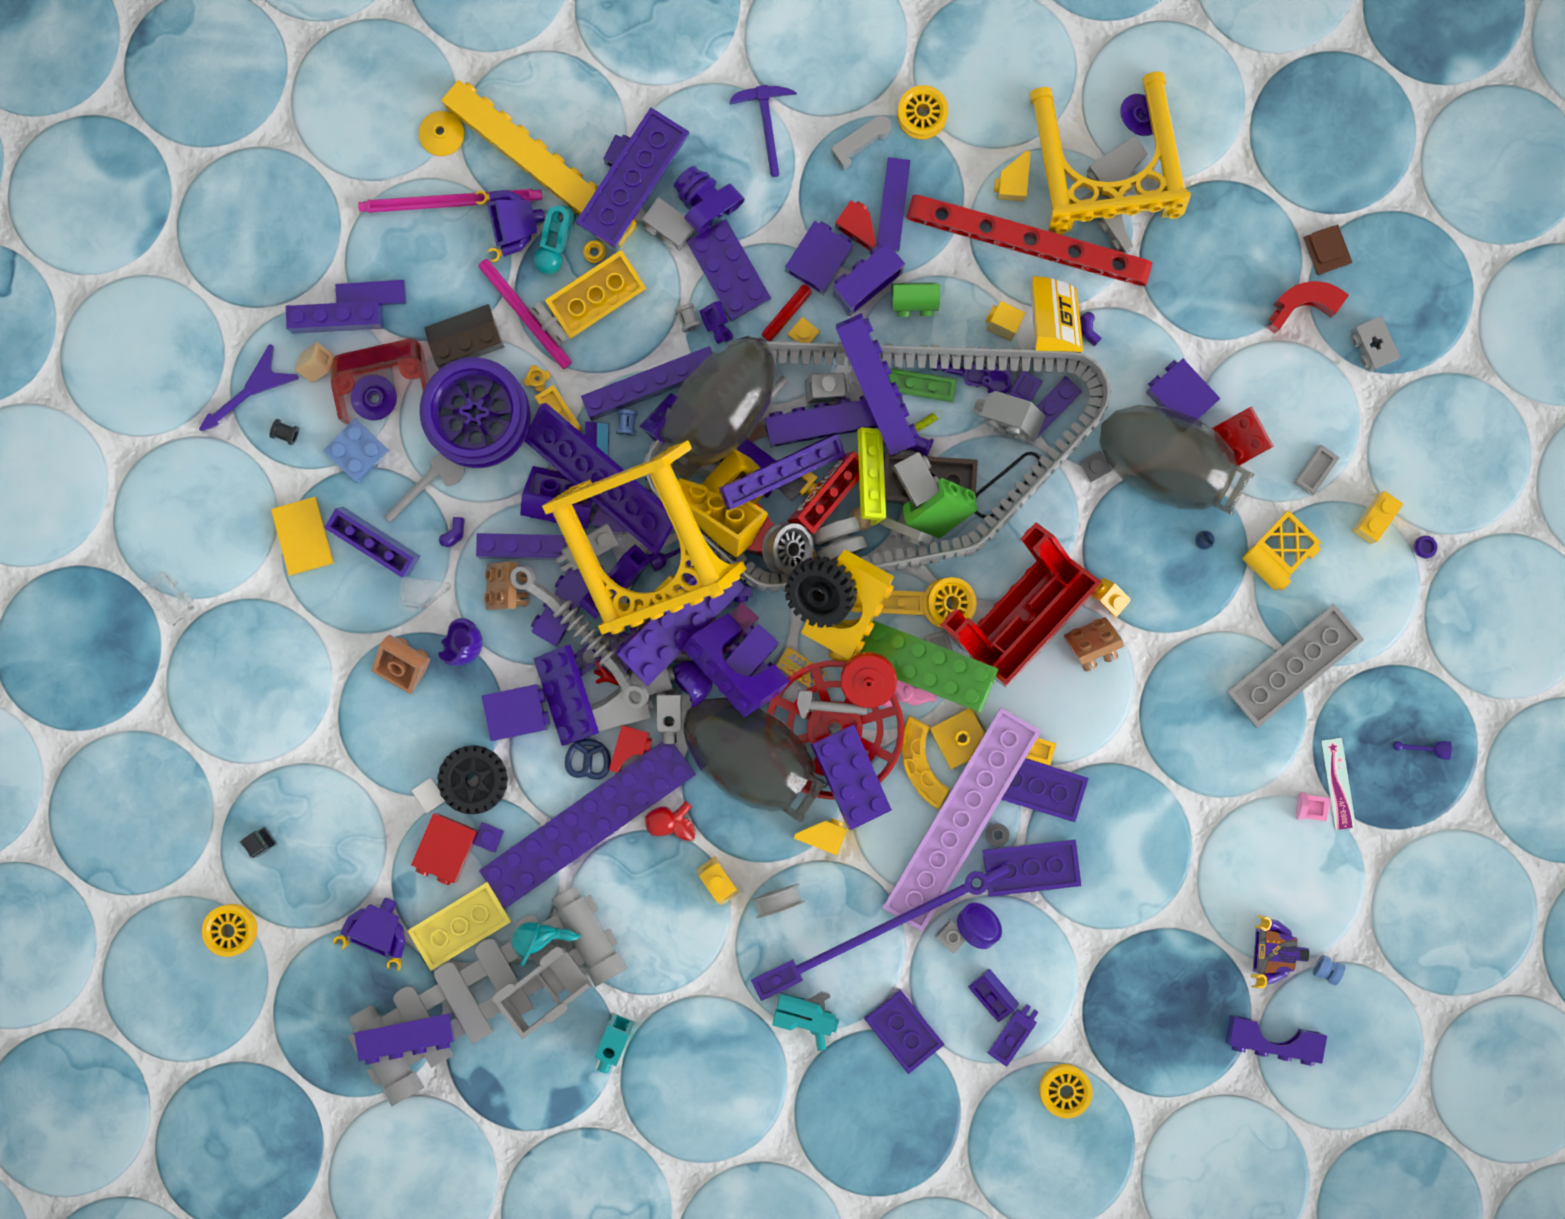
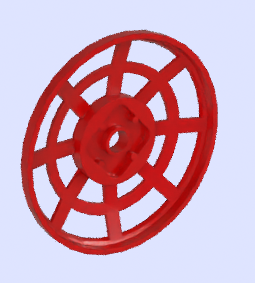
[765,660,904,800]

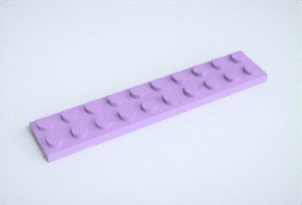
[882,707,1041,932]

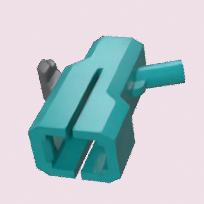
[772,991,839,1051]

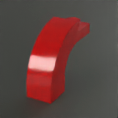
[1267,281,1349,333]

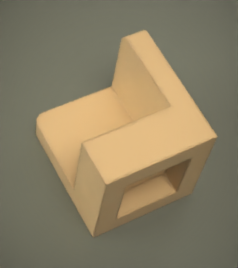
[295,342,334,382]

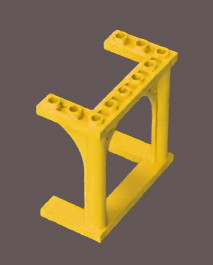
[542,440,746,635]

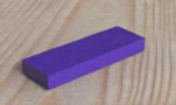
[335,280,406,305]

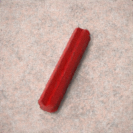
[761,284,812,342]

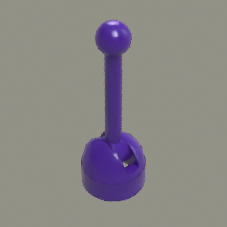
[648,548,681,572]
[1393,741,1452,760]

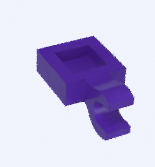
[699,301,733,344]

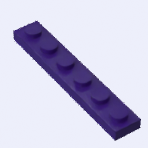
[719,434,846,510]

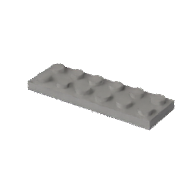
[1226,604,1364,728]

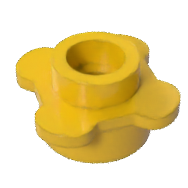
[524,365,551,392]

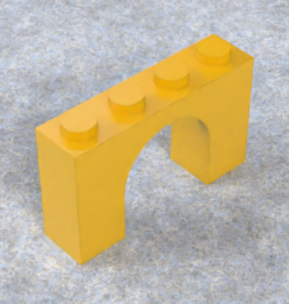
[801,550,894,660]

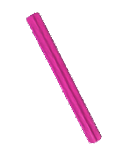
[478,259,572,369]

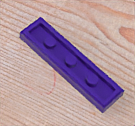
[877,157,911,251]

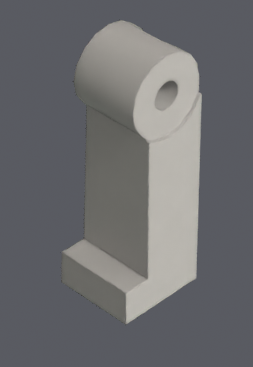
[831,116,891,171]

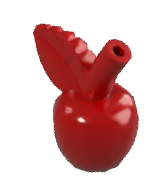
[644,801,695,841]

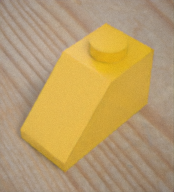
[994,151,1031,202]
[793,818,847,855]

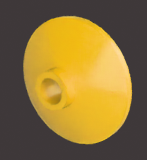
[419,111,464,156]

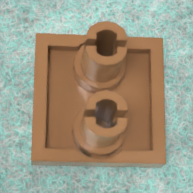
[484,562,529,611]
[1064,617,1124,671]

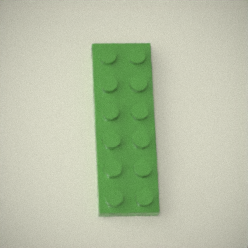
[861,620,999,713]

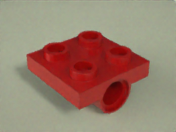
[1210,406,1274,469]

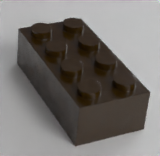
[884,453,978,504]

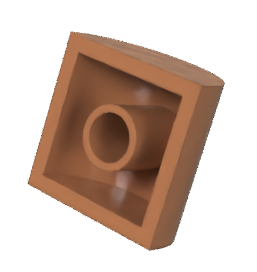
[371,635,430,694]

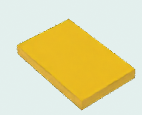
[271,497,335,576]

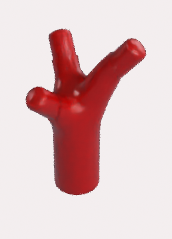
[594,660,620,687]

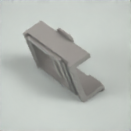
[492,947,592,1039]

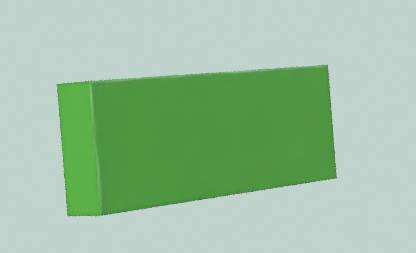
[889,368,957,403]

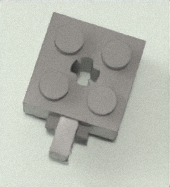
[973,391,1045,442]

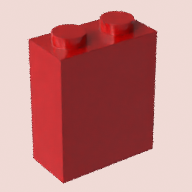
[411,813,479,885]

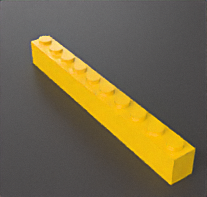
[441,80,637,248]

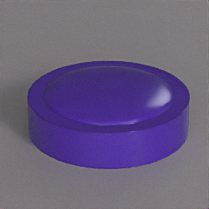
[957,903,1002,949]

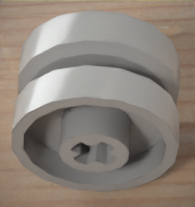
[811,517,868,562]

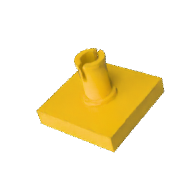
[930,708,985,770]

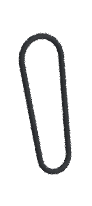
[975,452,1042,518]

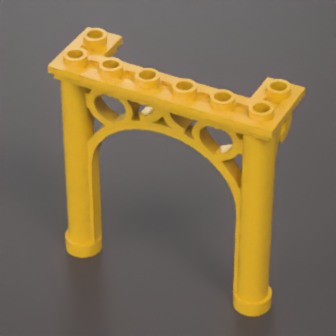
[1029,71,1191,234]

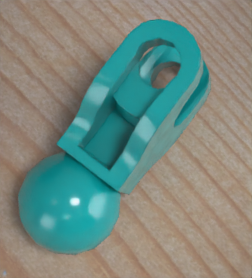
[533,205,576,275]

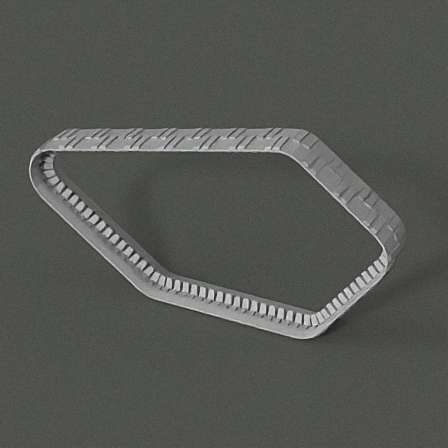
[644,340,1112,593]

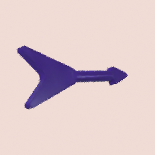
[199,344,299,431]

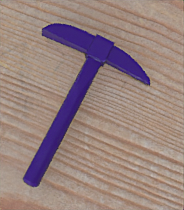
[730,85,797,177]

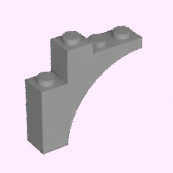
[1080,136,1148,253]
[591,620,675,731]

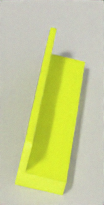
[857,427,886,526]

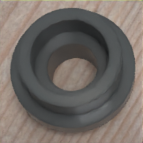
[986,823,1009,847]

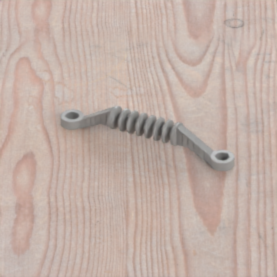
[510,565,649,709]

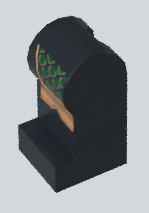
[240,827,278,858]

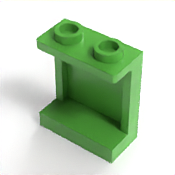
[902,478,978,538]

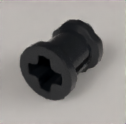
[269,419,299,446]

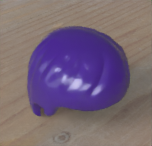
[438,618,483,666]
[674,660,713,707]

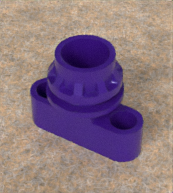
[674,166,745,234]

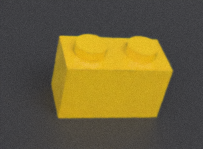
[985,301,1025,342]
[1352,491,1404,544]

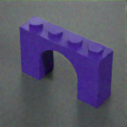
[683,613,790,718]

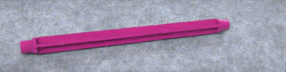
[358,188,542,213]

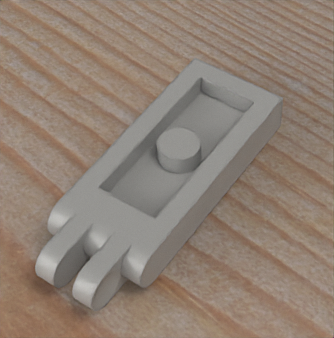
[878,517,933,546]
[555,523,619,571]

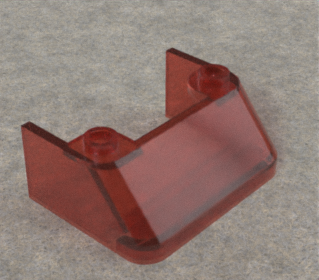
[331,339,429,424]

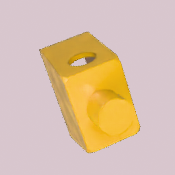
[697,856,740,906]

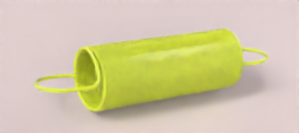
[914,410,943,432]

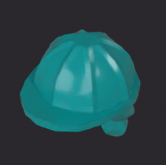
[511,922,581,967]

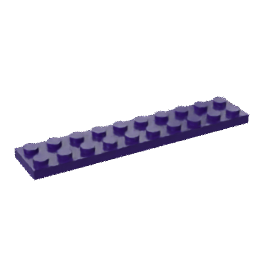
[479,741,696,909]

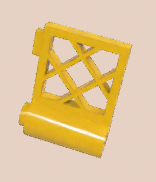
[1241,510,1321,591]

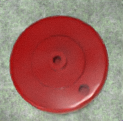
[841,652,897,708]

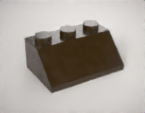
[424,304,505,369]

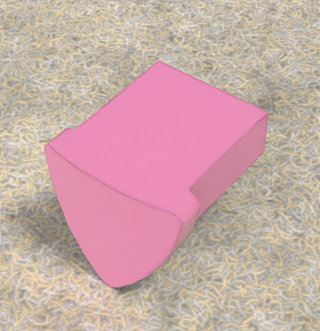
[1296,792,1330,821]

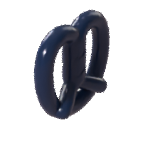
[564,739,611,780]

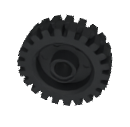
[785,556,858,628]
[437,745,508,814]

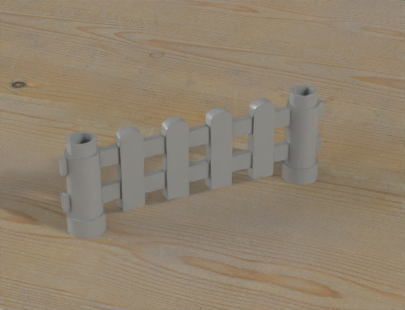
[348,886,628,1107]

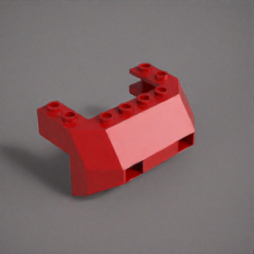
[940,522,1102,688]

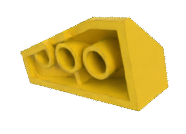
[678,478,768,558]

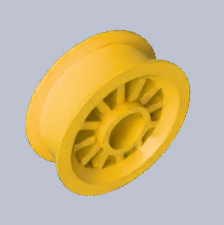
[897,85,948,140]
[922,577,977,629]
[202,904,257,957]
[1039,1064,1093,1118]

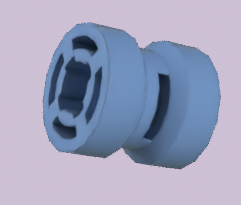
[1313,955,1345,986]

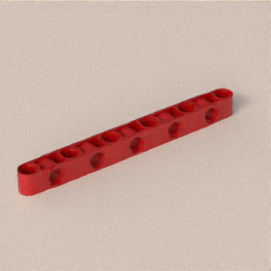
[906,195,1153,286]

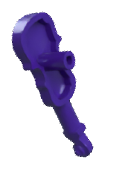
[932,361,1012,394]

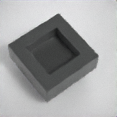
[1080,451,1112,482]
[778,477,806,501]

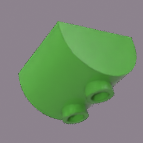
[891,282,940,317]

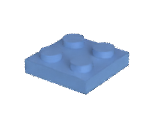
[323,418,390,483]

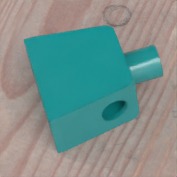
[595,1013,635,1073]

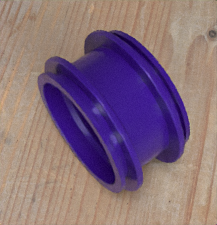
[419,357,531,468]

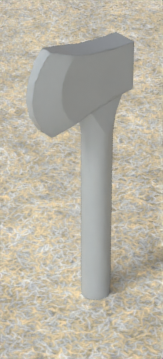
[384,452,465,523]

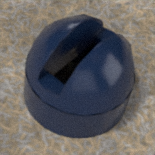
[1195,531,1215,550]

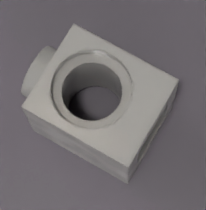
[935,919,966,954]

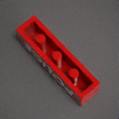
[787,451,859,535]

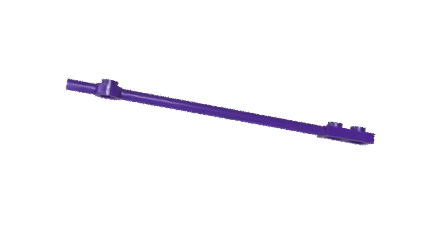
[751,864,1010,1001]

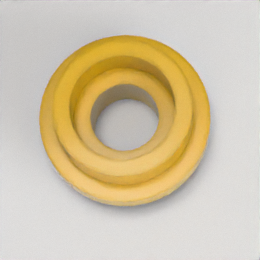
[583,240,606,263]

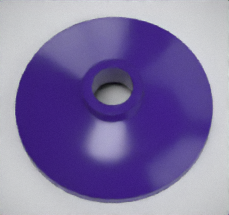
[1120,94,1153,136]
[351,375,397,421]

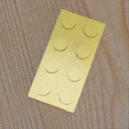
[407,882,512,971]

